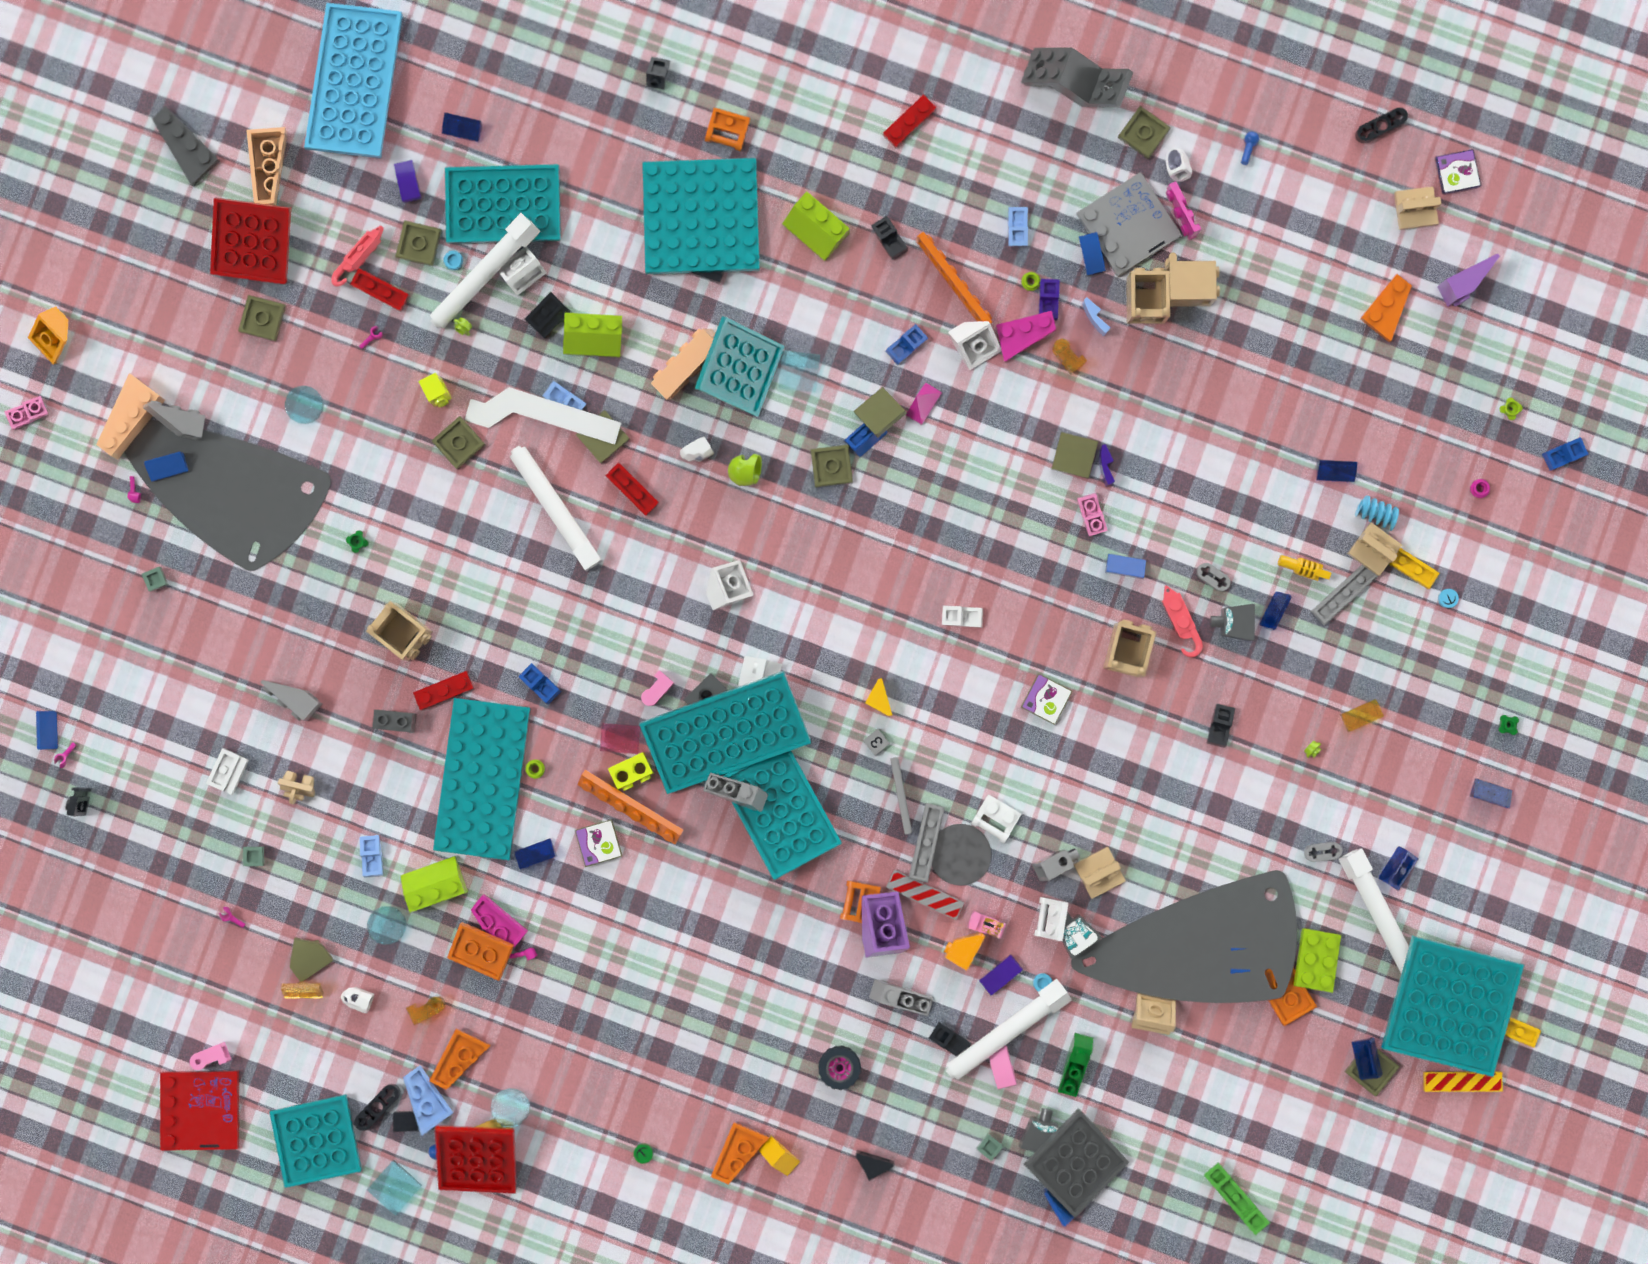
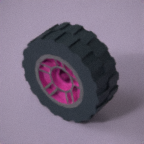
[818,1046,861,1090]

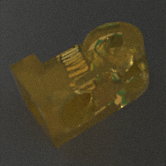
[1052,338,1087,375]
[406,995,446,1025]

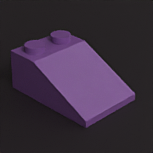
[1437,253,1500,307]
[862,892,910,958]

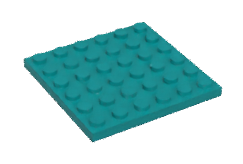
[642,158,760,275]
[1381,935,1524,1077]

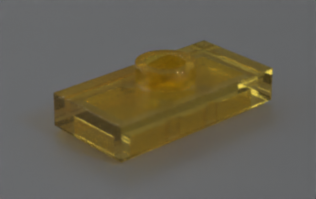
[1340,699,1384,732]
[281,982,323,998]

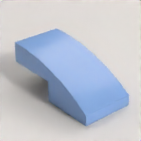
[1008,207,1028,246]
[1082,297,1111,336]
[542,381,586,410]
[359,835,383,878]

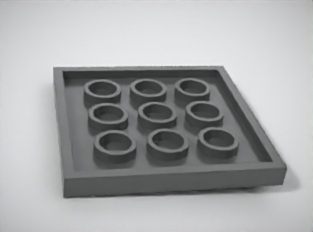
[1024,1108,1129,1217]

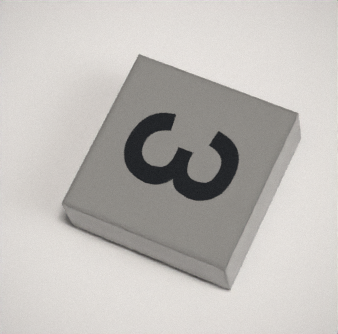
[863,729,890,755]

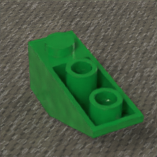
[1058,1033,1093,1097]

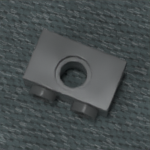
[684,673,728,705]
[372,709,416,733]

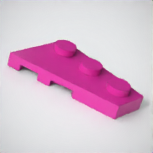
[1166,181,1201,240]
[996,311,1056,362]
[471,894,528,949]

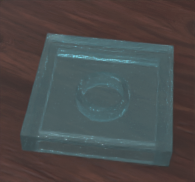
[778,350,820,393]
[367,1160,422,1216]

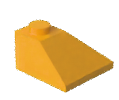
[28,306,68,365]
[943,932,985,970]

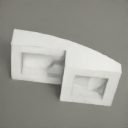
[942,606,983,628]

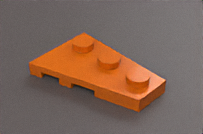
[1360,274,1412,343]
[429,1028,491,1090]
[711,1122,769,1185]

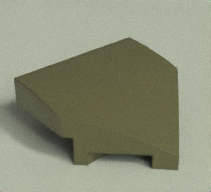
[290,937,333,982]

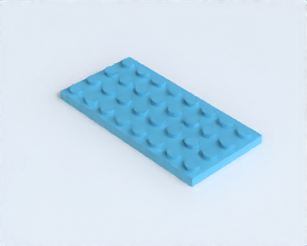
[304,3,403,158]

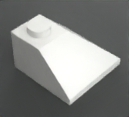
[948,321,1002,370]
[706,560,753,610]

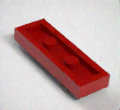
[882,94,937,148]
[350,268,410,312]
[605,462,659,516]
[413,671,474,710]

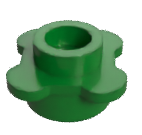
[346,530,369,553]
[1498,715,1519,735]

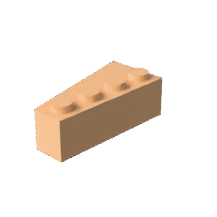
[247,127,287,205]
[651,329,715,400]
[96,373,165,460]

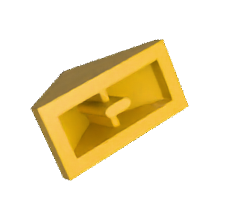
[865,678,892,717]
[758,1135,800,1176]

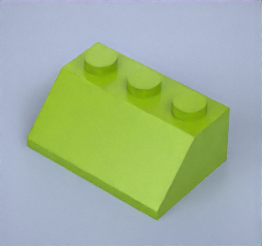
[782,191,850,261]
[563,313,622,357]
[401,856,468,913]

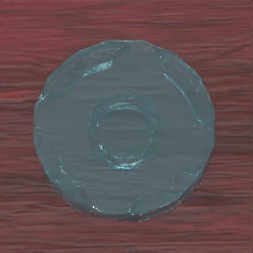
[284,385,324,424]
[367,906,406,945]
[490,1088,530,1127]

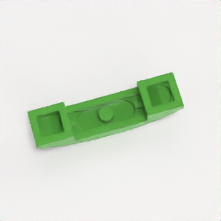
[1204,1163,1270,1236]

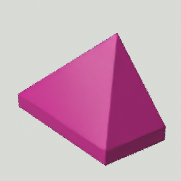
[906,383,942,425]

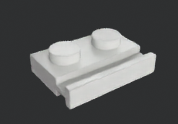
[206,748,249,795]

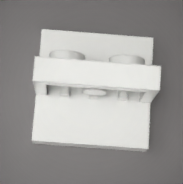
[498,247,547,296]
[738,656,782,687]

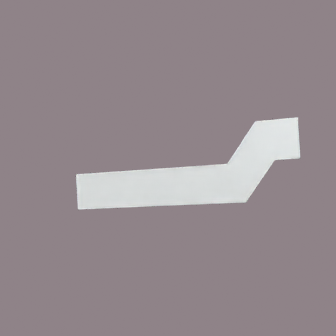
[465,387,621,444]

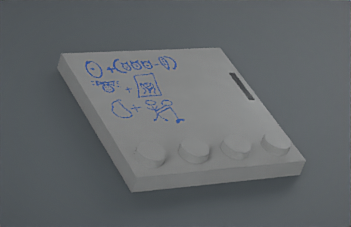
[1076,172,1182,277]

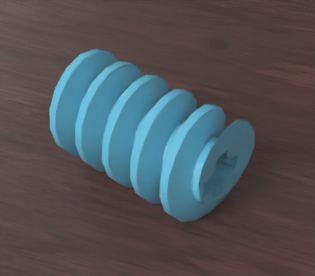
[1355,495,1399,531]

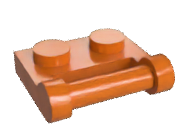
[705,107,750,152]
[840,880,881,923]

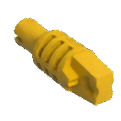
[1277,555,1332,581]

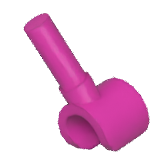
[359,326,382,349]
[127,476,141,503]
[54,743,76,768]
[219,907,245,928]
[509,947,537,960]

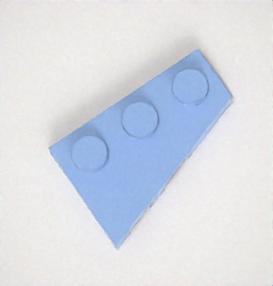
[403,1065,453,1136]

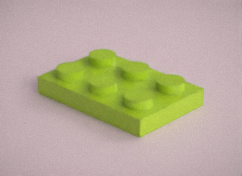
[1293,928,1341,993]

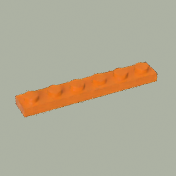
[915,231,992,324]
[577,770,683,844]

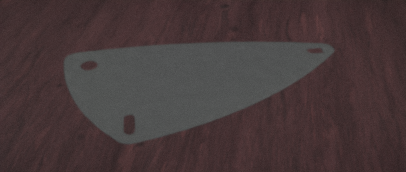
[124,419,331,571]
[1071,870,1297,1003]

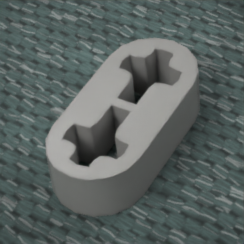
[1196,563,1230,592]
[1304,842,1342,862]

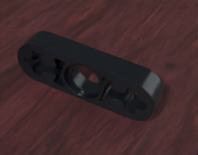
[1355,107,1408,143]
[354,1084,400,1131]

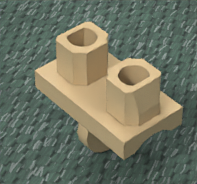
[278,771,315,805]

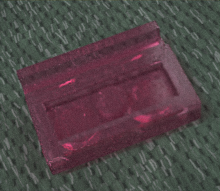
[600,723,641,754]

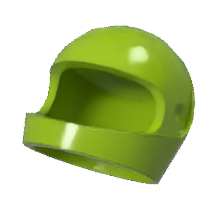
[728,454,762,486]

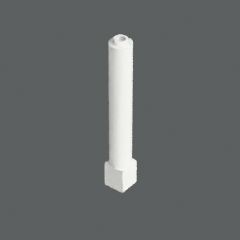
[430,213,541,328]
[510,446,603,571]
[1338,849,1409,973]
[946,979,1072,1080]

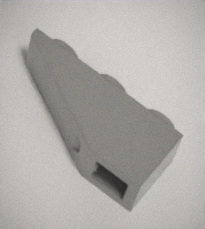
[143,401,205,440]
[261,680,322,721]
[703,773,768,812]
[869,979,934,1016]

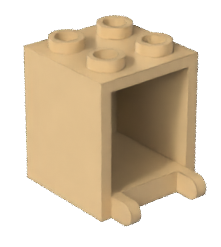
[1164,253,1220,307]
[1126,268,1170,324]
[366,601,433,661]
[1103,620,1156,678]

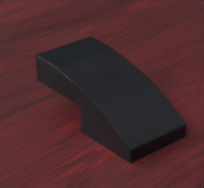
[871,216,908,260]
[1206,704,1235,748]
[929,1022,972,1057]
[393,1111,435,1132]

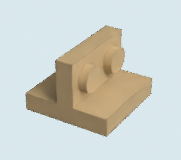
[1394,187,1441,230]
[1347,522,1402,576]
[1073,847,1126,899]
[1131,993,1176,1035]

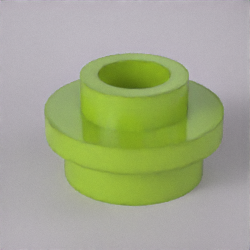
[1021,272,1040,291]
[1304,741,1322,758]
[526,759,545,779]

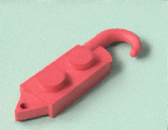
[331,225,384,287]
[1162,585,1203,658]

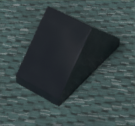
[856,1150,894,1181]

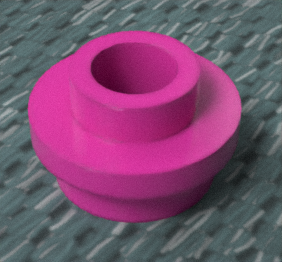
[1470,479,1490,498]

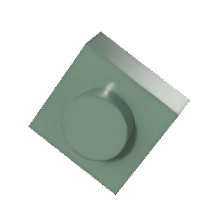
[142,567,169,592]
[243,846,264,866]
[976,1133,1004,1162]

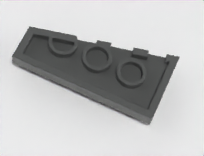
[152,106,220,186]

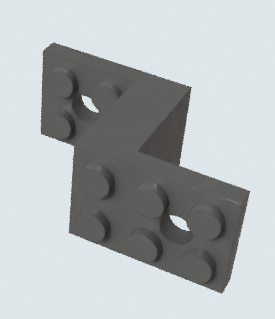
[1021,47,1134,108]

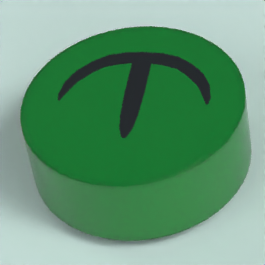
[633,1143,653,1164]

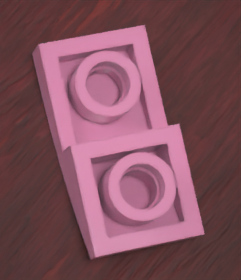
[4,396,48,430]
[1077,493,1107,536]
[989,1045,1017,1090]

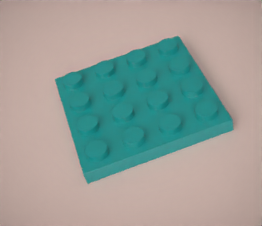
[695,316,785,417]
[269,1094,362,1188]

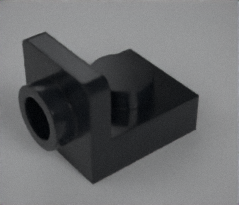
[646,57,670,90]

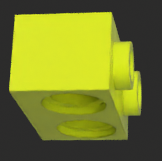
[418,372,452,408]
[608,752,654,791]

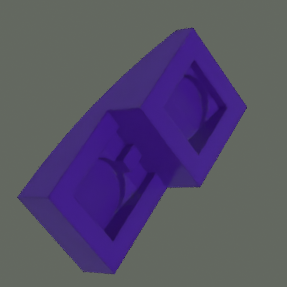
[394,160,421,203]
[1039,279,1060,321]
[1099,444,1115,487]
[979,954,1023,996]

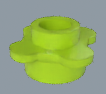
[454,317,472,336]
[1499,397,1523,420]

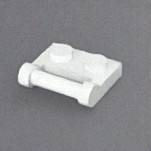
[971,794,1021,844]
[1034,897,1068,941]

